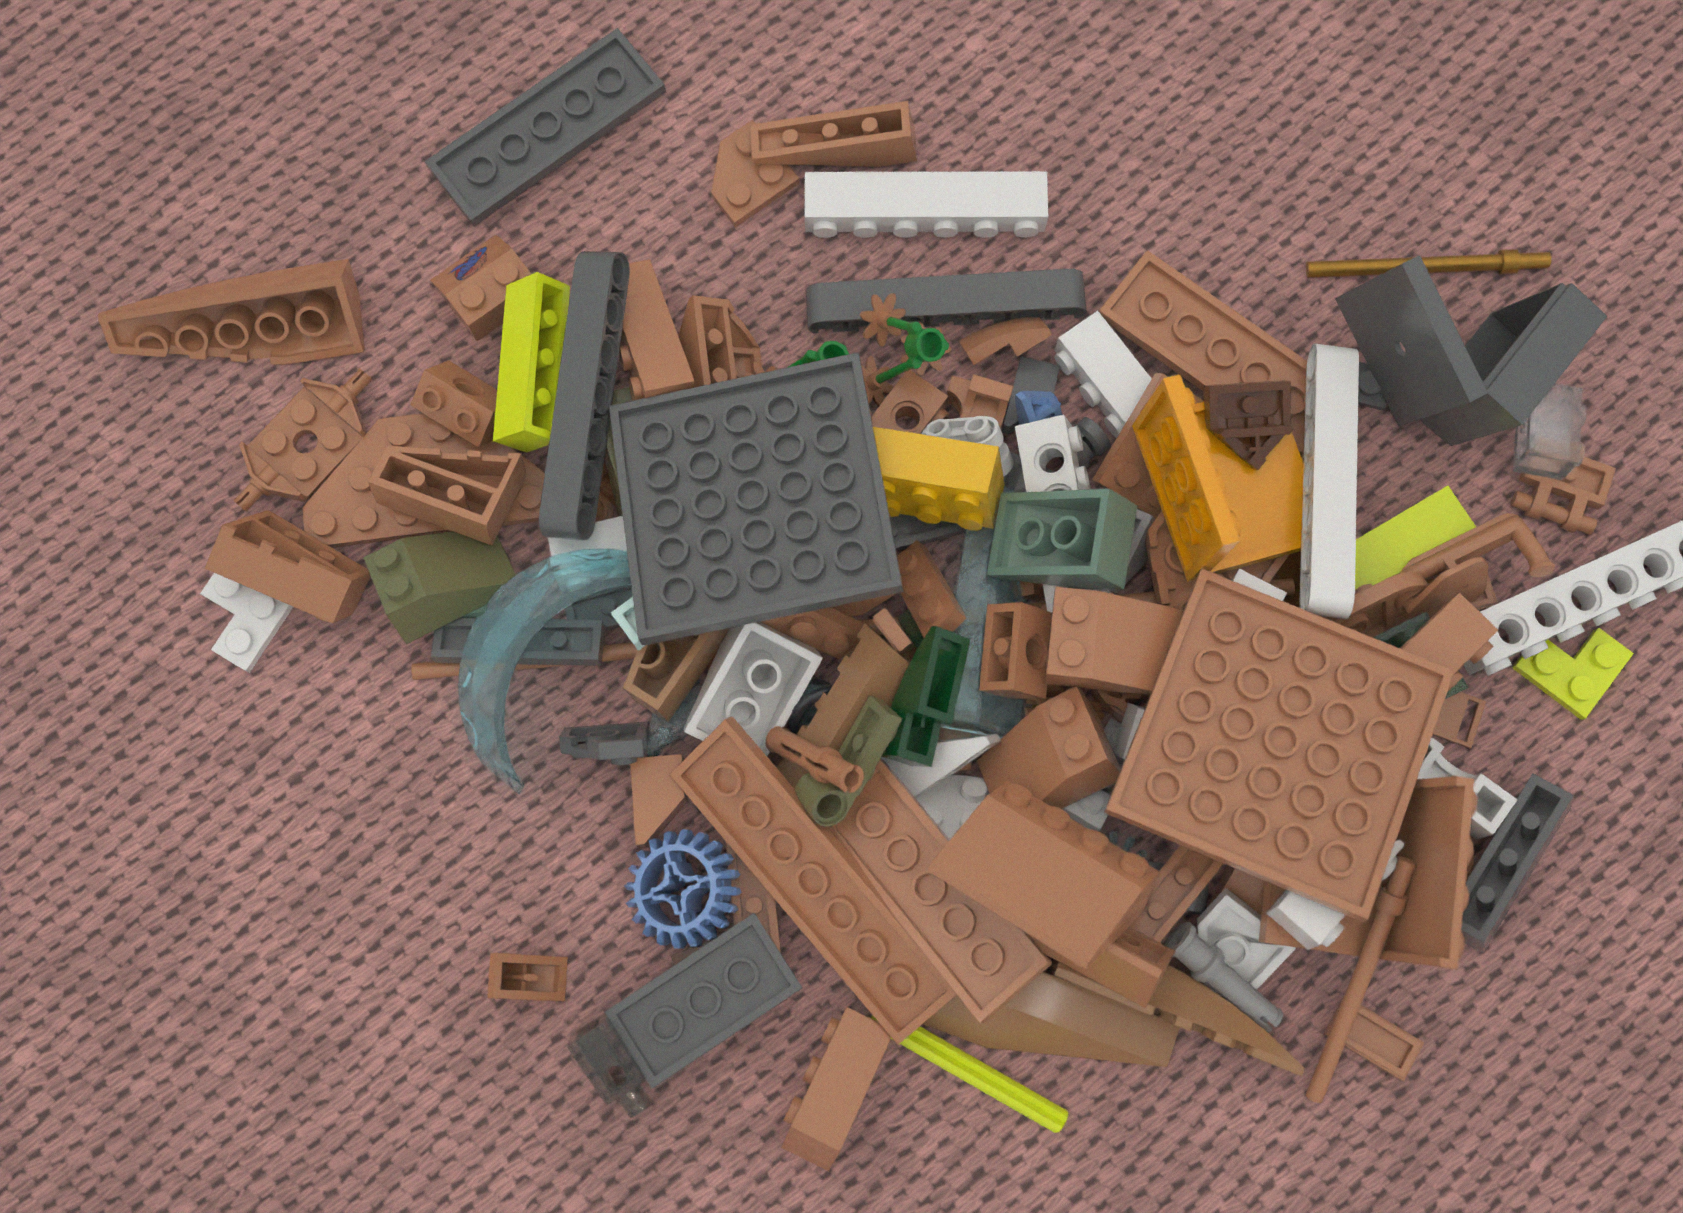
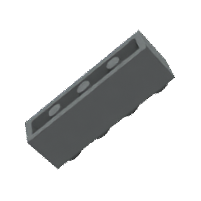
[1461,773,1574,953]

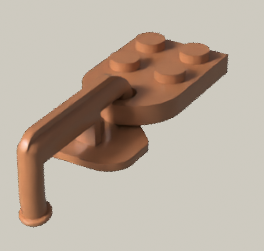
[1321,513,1555,639]

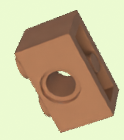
[410,360,497,447]
[871,370,949,434]
[979,602,1052,699]

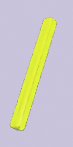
[871,1015,1069,1133]

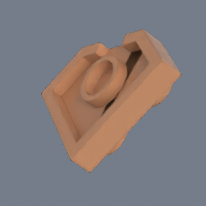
[711,119,799,227]

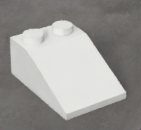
[683,622,823,756]

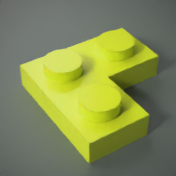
[1512,628,1634,720]

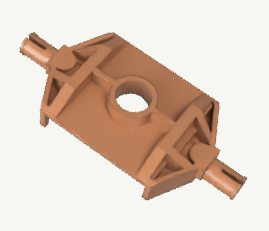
[233,368,373,512]

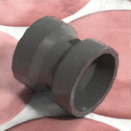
[1059,417,1111,469]

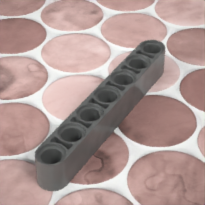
[539,251,630,540]
[805,269,1087,333]

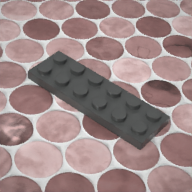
[425,28,666,226]

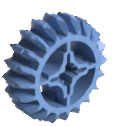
[624,829,742,949]

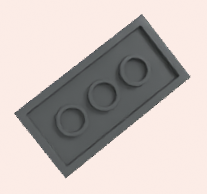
[605,913,803,1089]

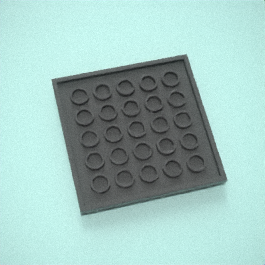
[609,352,904,646]

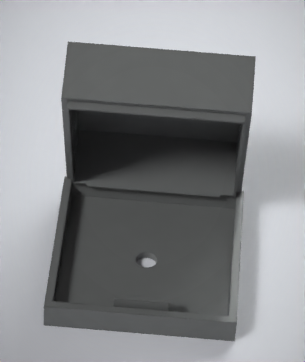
[1335,255,1607,446]

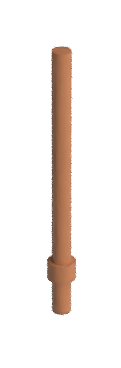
[1305,856,1417,1103]

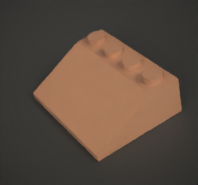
[927,780,1161,970]

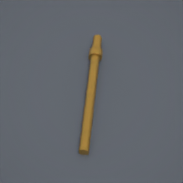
[1305,249,1552,278]

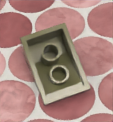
[363,531,522,644]

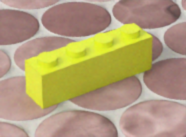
[493,272,570,453]
[1355,485,1476,590]

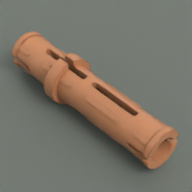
[765,726,864,793]

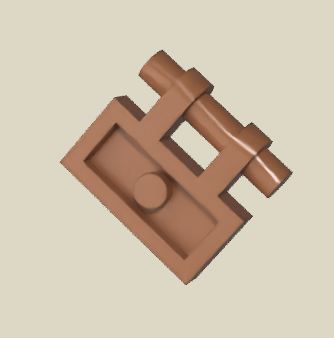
[1510,439,1616,535]

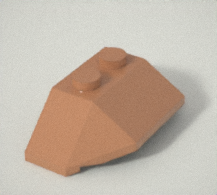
[678,295,762,388]

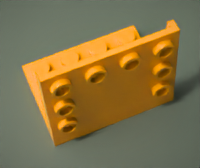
[1132,374,1304,582]

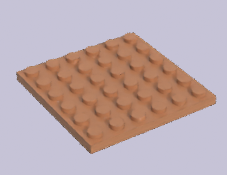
[1104,569,1455,922]

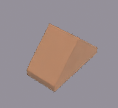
[487,953,568,1001]

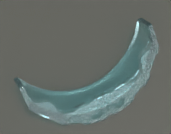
[458,548,631,794]

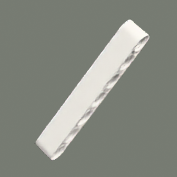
[1300,343,1359,619]

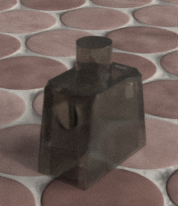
[567,1012,652,1118]

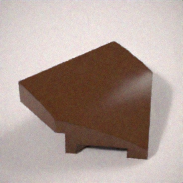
[1204,380,1294,470]

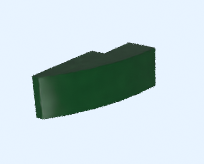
[881,626,971,767]

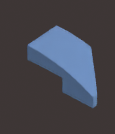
[1015,391,1063,425]

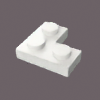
[200,573,293,673]

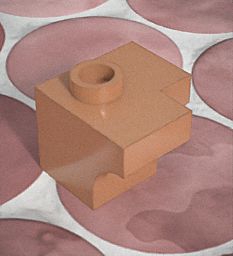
[947,374,1013,429]

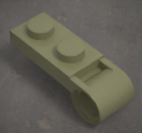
[795,695,902,827]

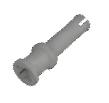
[1164,922,1283,1032]

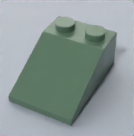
[987,489,1137,589]

